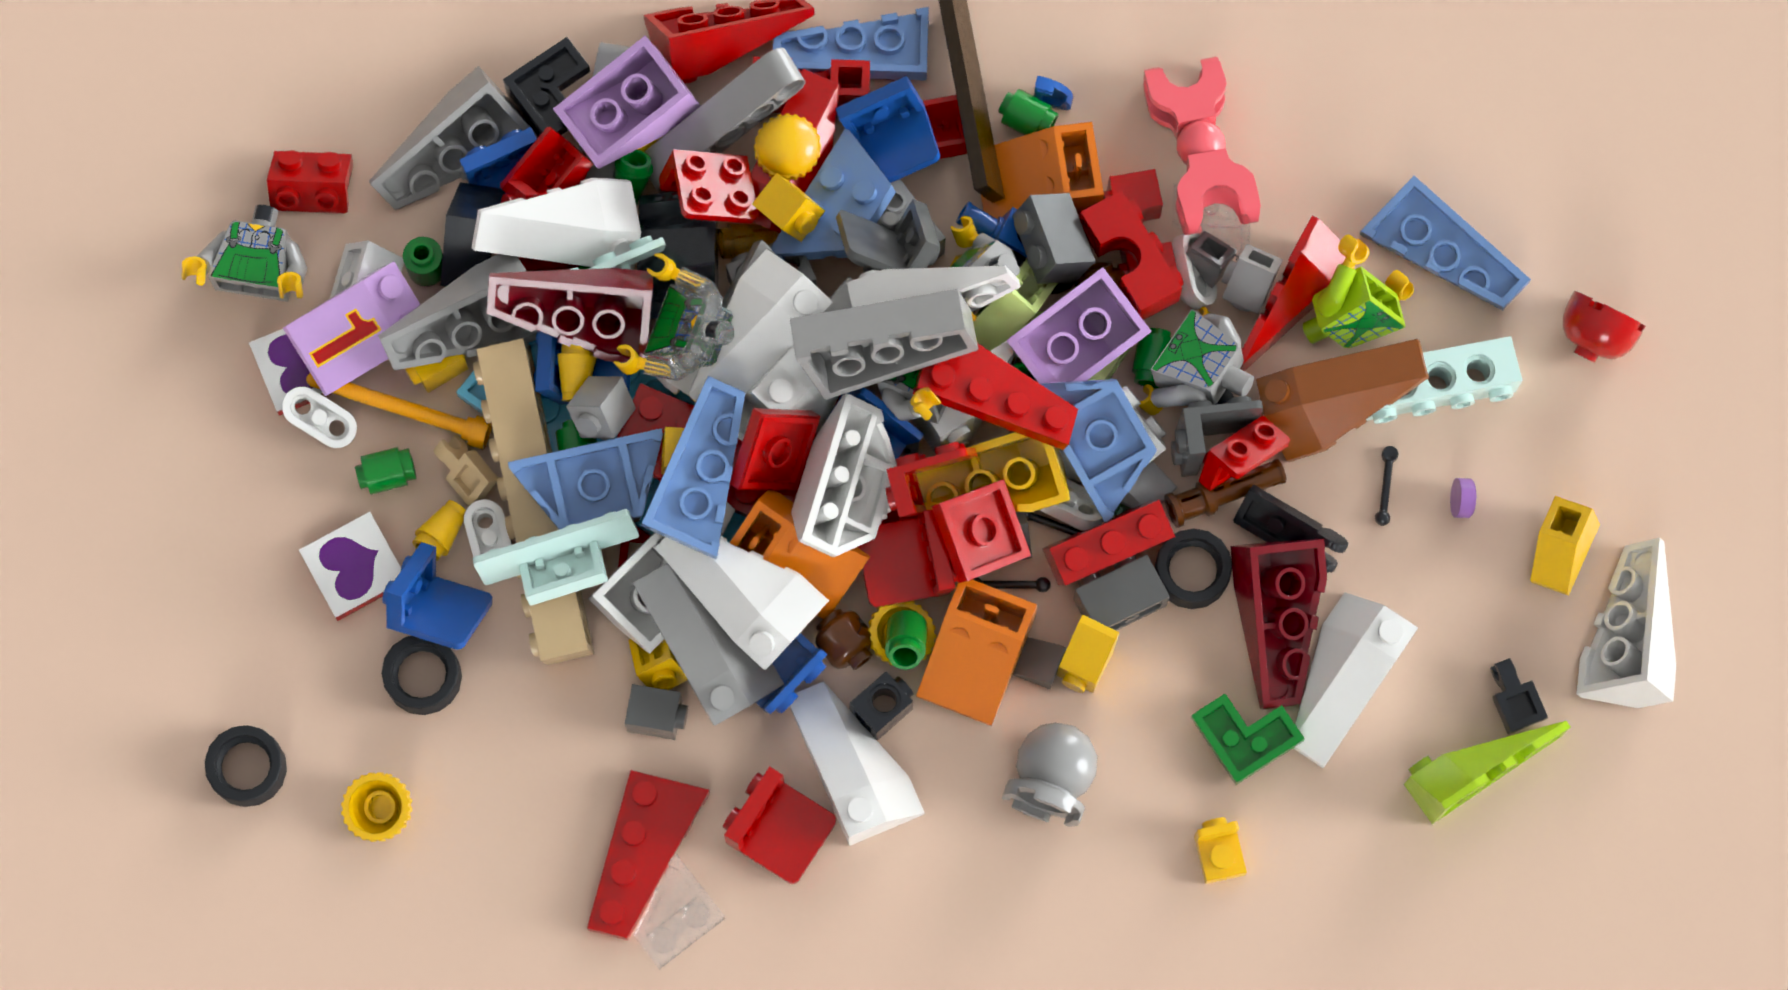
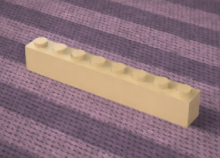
[473,338,594,665]

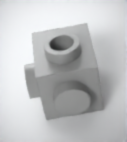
[1221,244,1283,314]
[566,376,636,440]

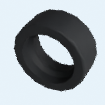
[1155,528,1233,609]
[381,636,462,715]
[204,725,287,807]

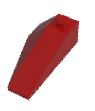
[643,0,815,84]
[751,69,840,233]
[1240,215,1346,371]

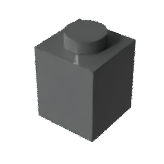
[625,684,688,740]

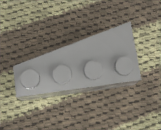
[790,289,978,400]

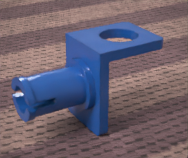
[956,201,1027,258]

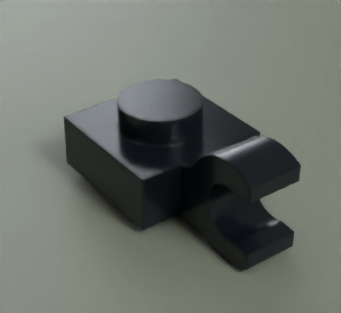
[1490,658,1548,734]

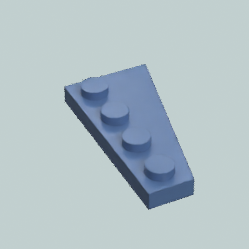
[773,7,929,80]
[1360,176,1531,311]
[641,376,746,559]

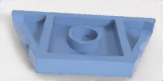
[771,129,896,261]
[1039,379,1157,522]
[508,428,663,530]

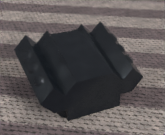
[637,191,719,319]

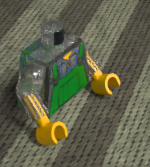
[613,253,734,381]

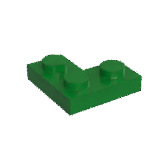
[1191,694,1305,785]

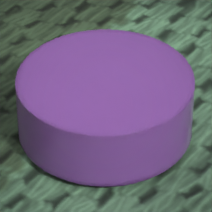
[1450,478,1477,518]

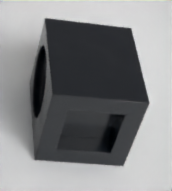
[849,672,914,740]

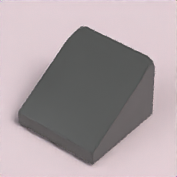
[1186,231,1237,288]
[1013,637,1066,690]

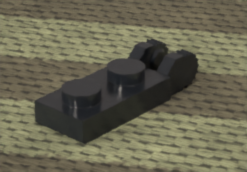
[1233,484,1349,573]

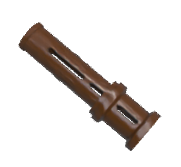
[1164,459,1287,528]

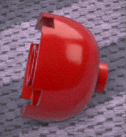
[1563,291,1646,363]

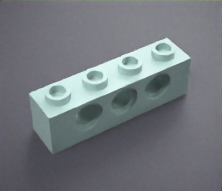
[1366,336,1523,424]

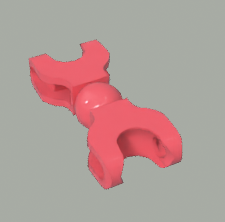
[1143,56,1261,235]

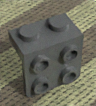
[836,199,940,270]
[1171,396,1263,477]

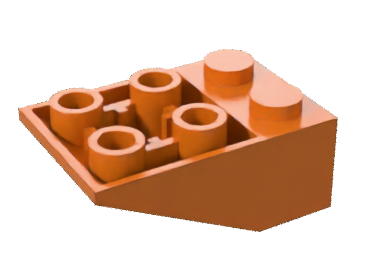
[981,122,1104,219]
[730,490,871,619]
[916,580,1037,726]

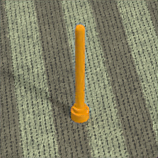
[306,373,492,450]

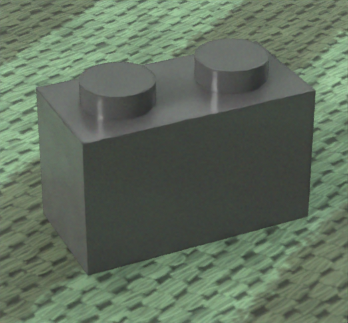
[1012,193,1095,284]
[1073,555,1170,631]

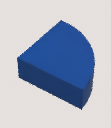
[1034,75,1073,110]

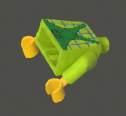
[1302,234,1414,348]

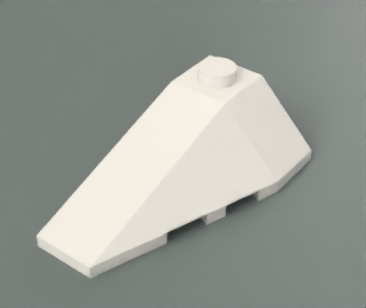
[847,266,1020,308]
[588,501,735,654]

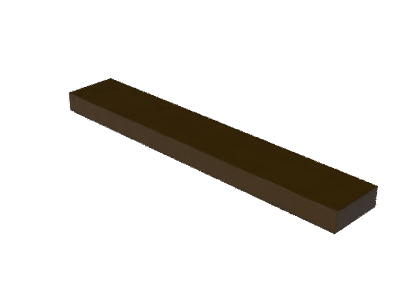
[939,0,1005,203]

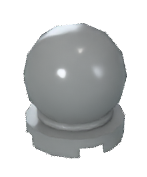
[1002,722,1097,827]

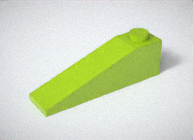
[1404,721,1571,825]

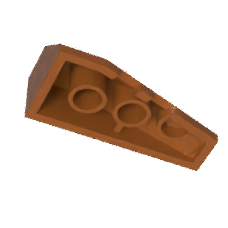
[1256,339,1429,462]

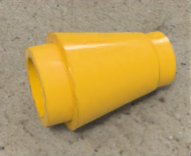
[557,344,597,402]
[412,500,466,561]

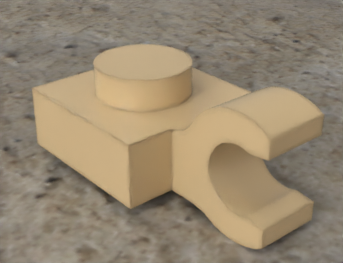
[433,435,497,507]

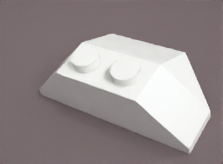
[791,393,897,557]

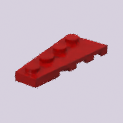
[912,343,1078,450]
[587,770,710,940]

